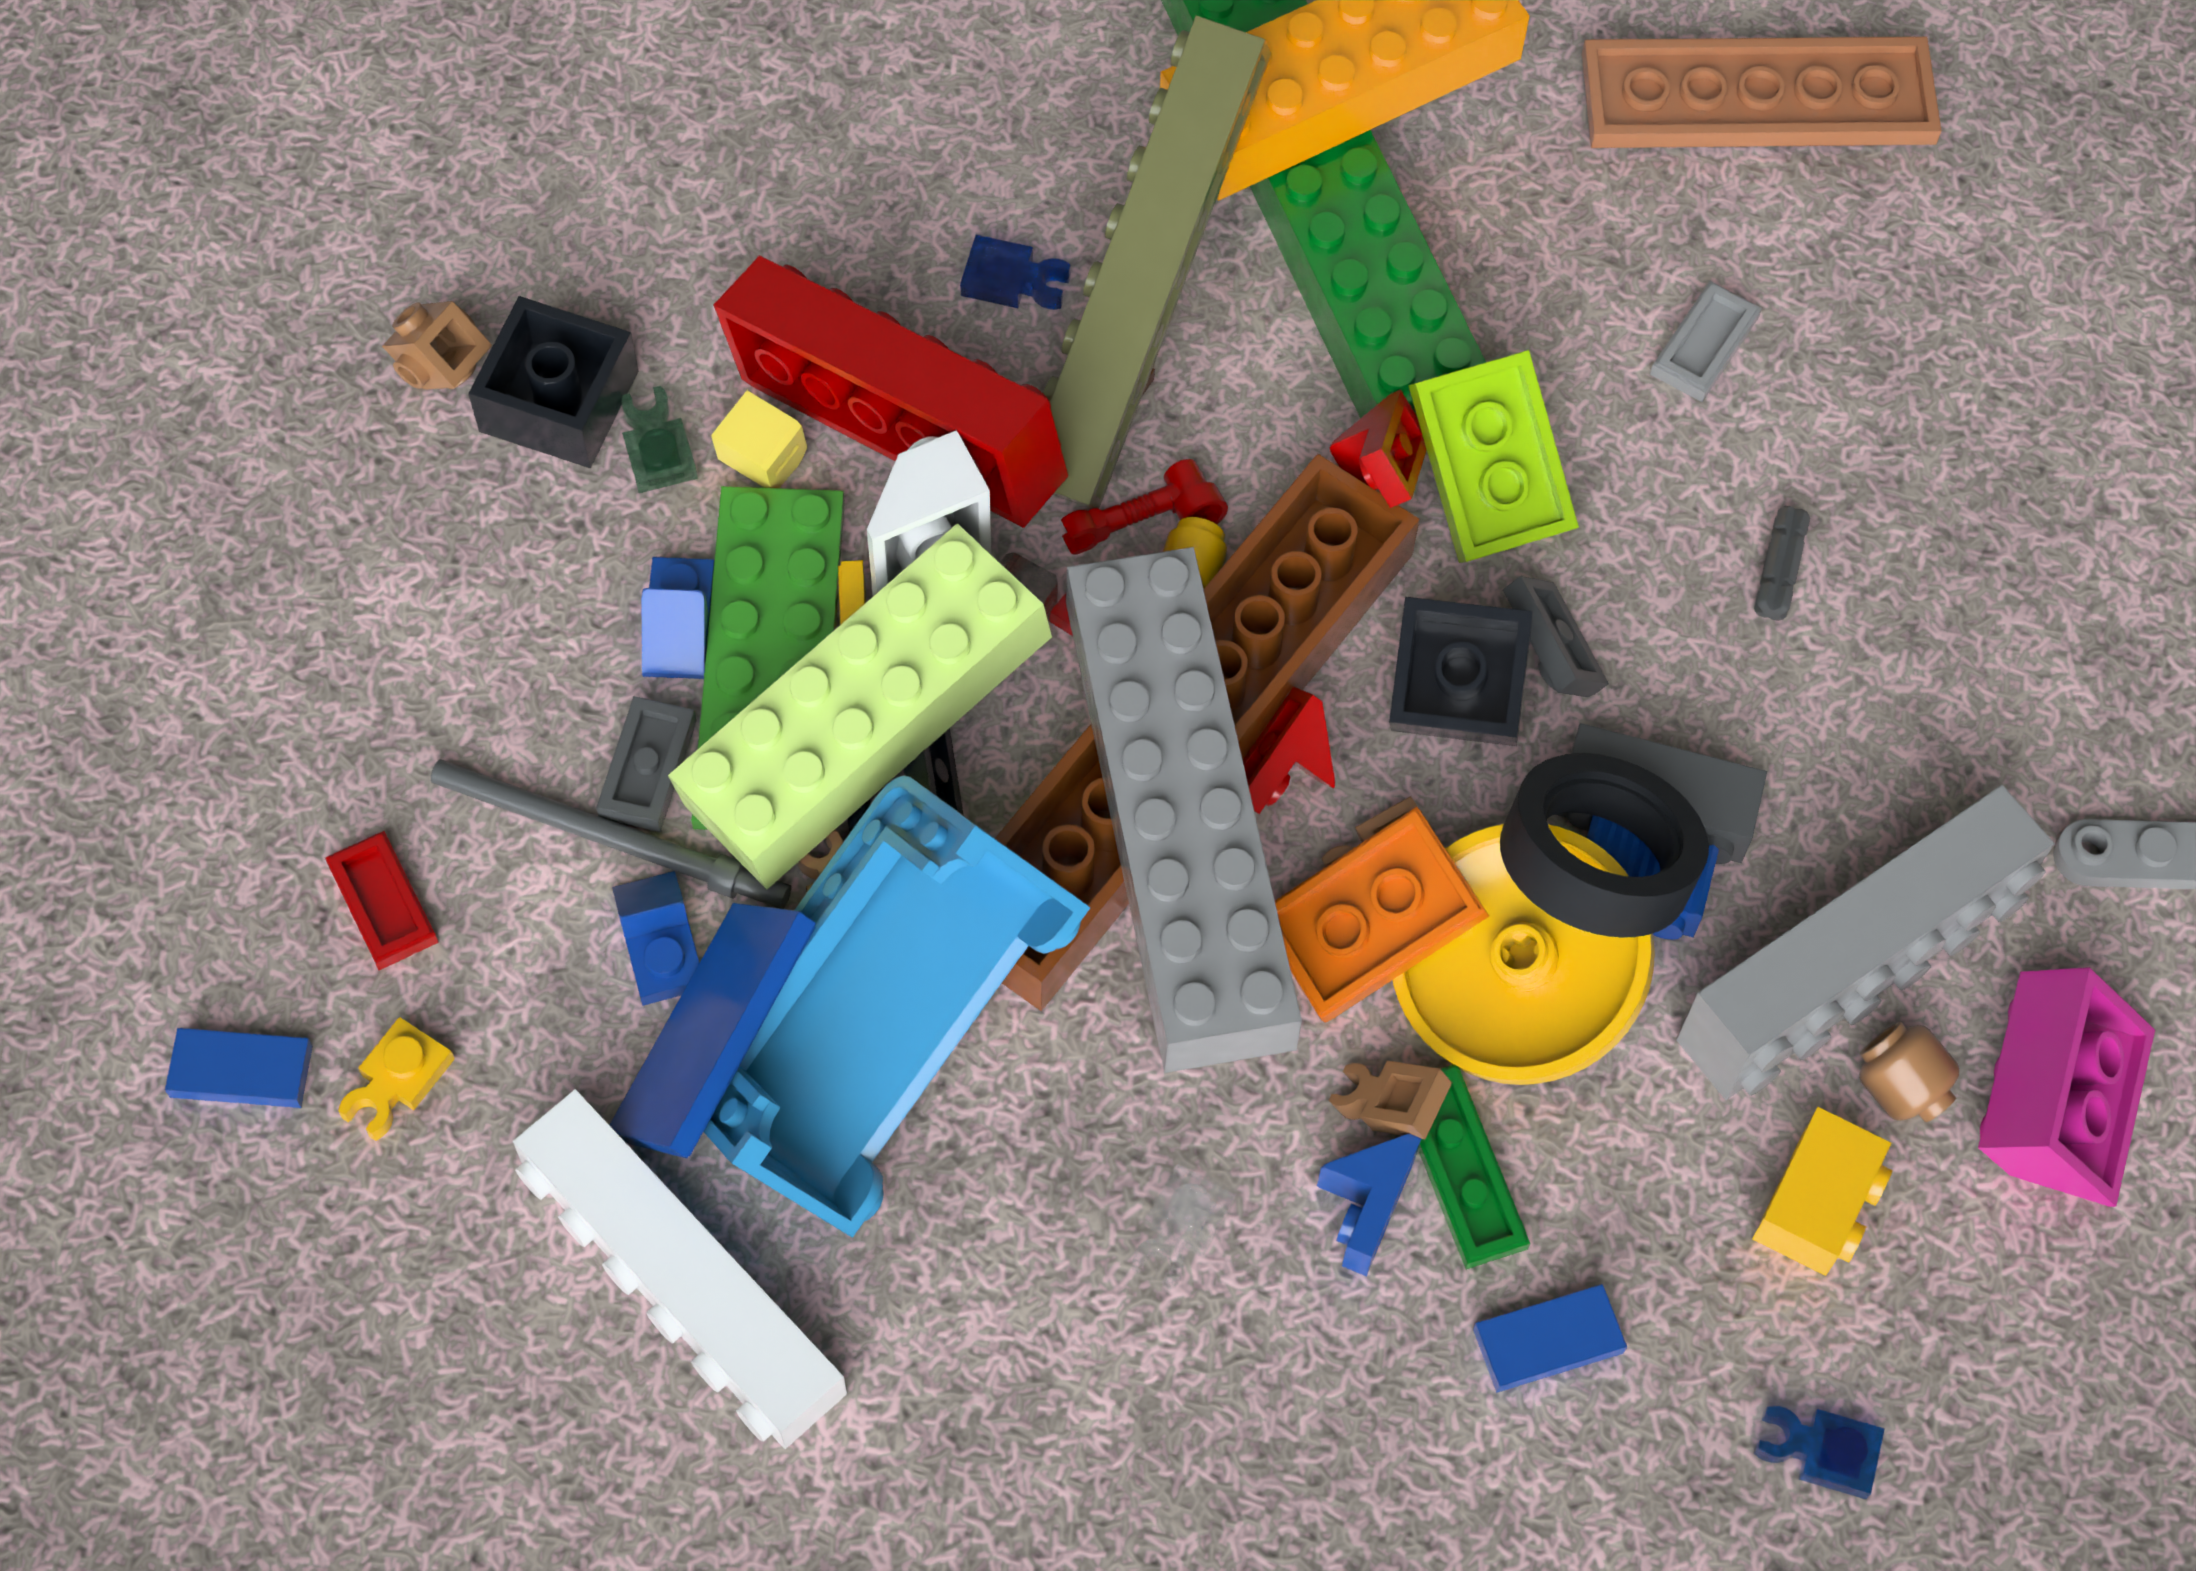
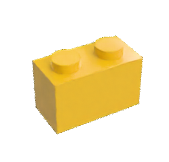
[1752,1106,1893,1276]

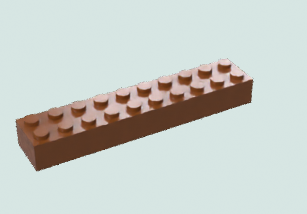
[995,454,1420,1011]

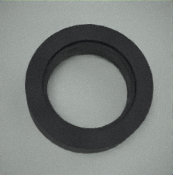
[1500,753,1709,938]

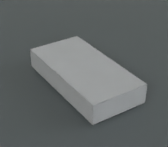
[1650,281,1762,402]

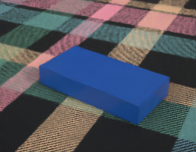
[165,1028,313,1108]
[1473,1284,1627,1393]

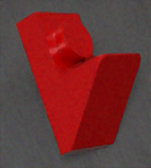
[1329,390,1427,508]
[1243,687,1335,814]

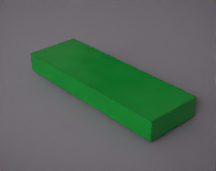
[1418,1065,1531,1270]

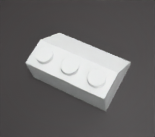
[867,430,991,596]

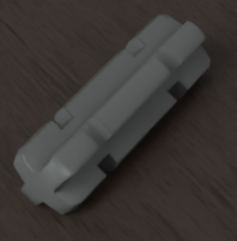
[1754,506,1810,621]

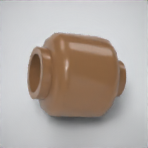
[1859,1022,1959,1122]

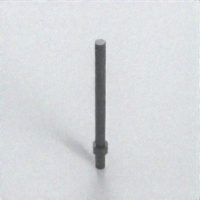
[431,759,792,909]

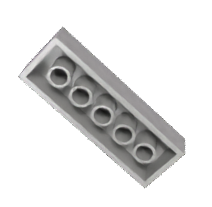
[1676,785,2055,1100]

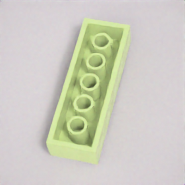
[668,523,1052,889]

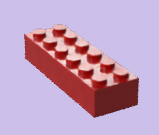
[713,255,1068,528]

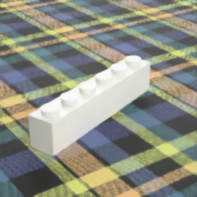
[513,1089,847,1449]

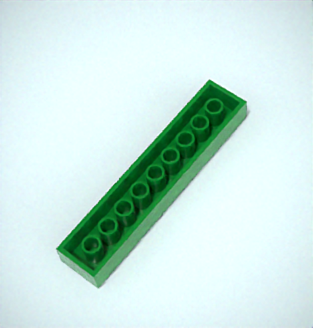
[1161,0,1486,418]

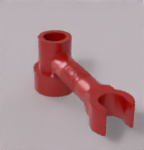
[1061,459,1228,555]

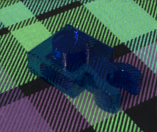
[960,235,1071,310]
[1754,1406,1885,1499]

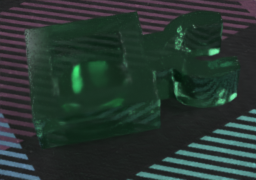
[622,386,698,494]

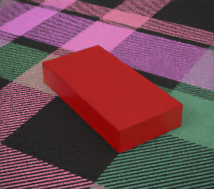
[325,831,439,970]

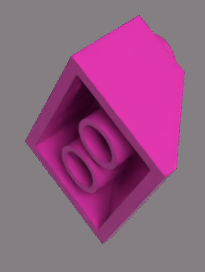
[1978,967,2155,1207]

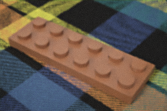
[1582,36,1942,148]

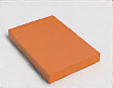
[1275,807,1489,1023]

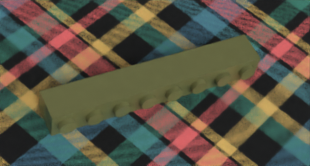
[1043,15,1271,509]

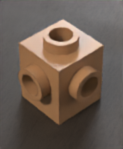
[382,301,492,390]

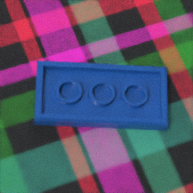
[609,903,816,1158]

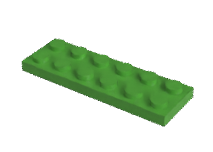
[691,486,845,830]

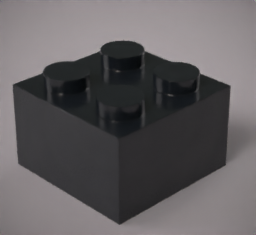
[468,296,639,469]
[1389,597,1533,746]

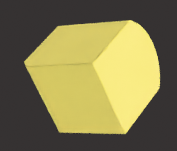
[711,390,807,488]

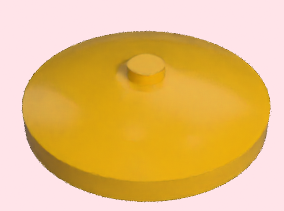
[1393,824,1655,1085]

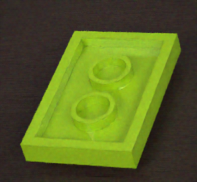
[1408,350,1579,563]

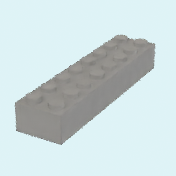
[1066,547,1302,1073]

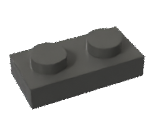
[1503,576,1609,697]
[596,696,697,832]

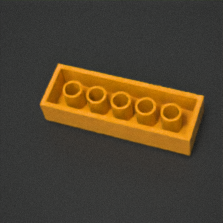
[1160,0,1530,201]

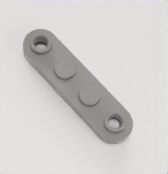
[2053,819,2196,889]

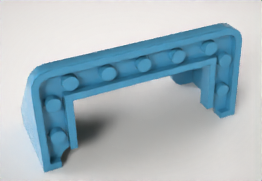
[704,775,1090,1238]

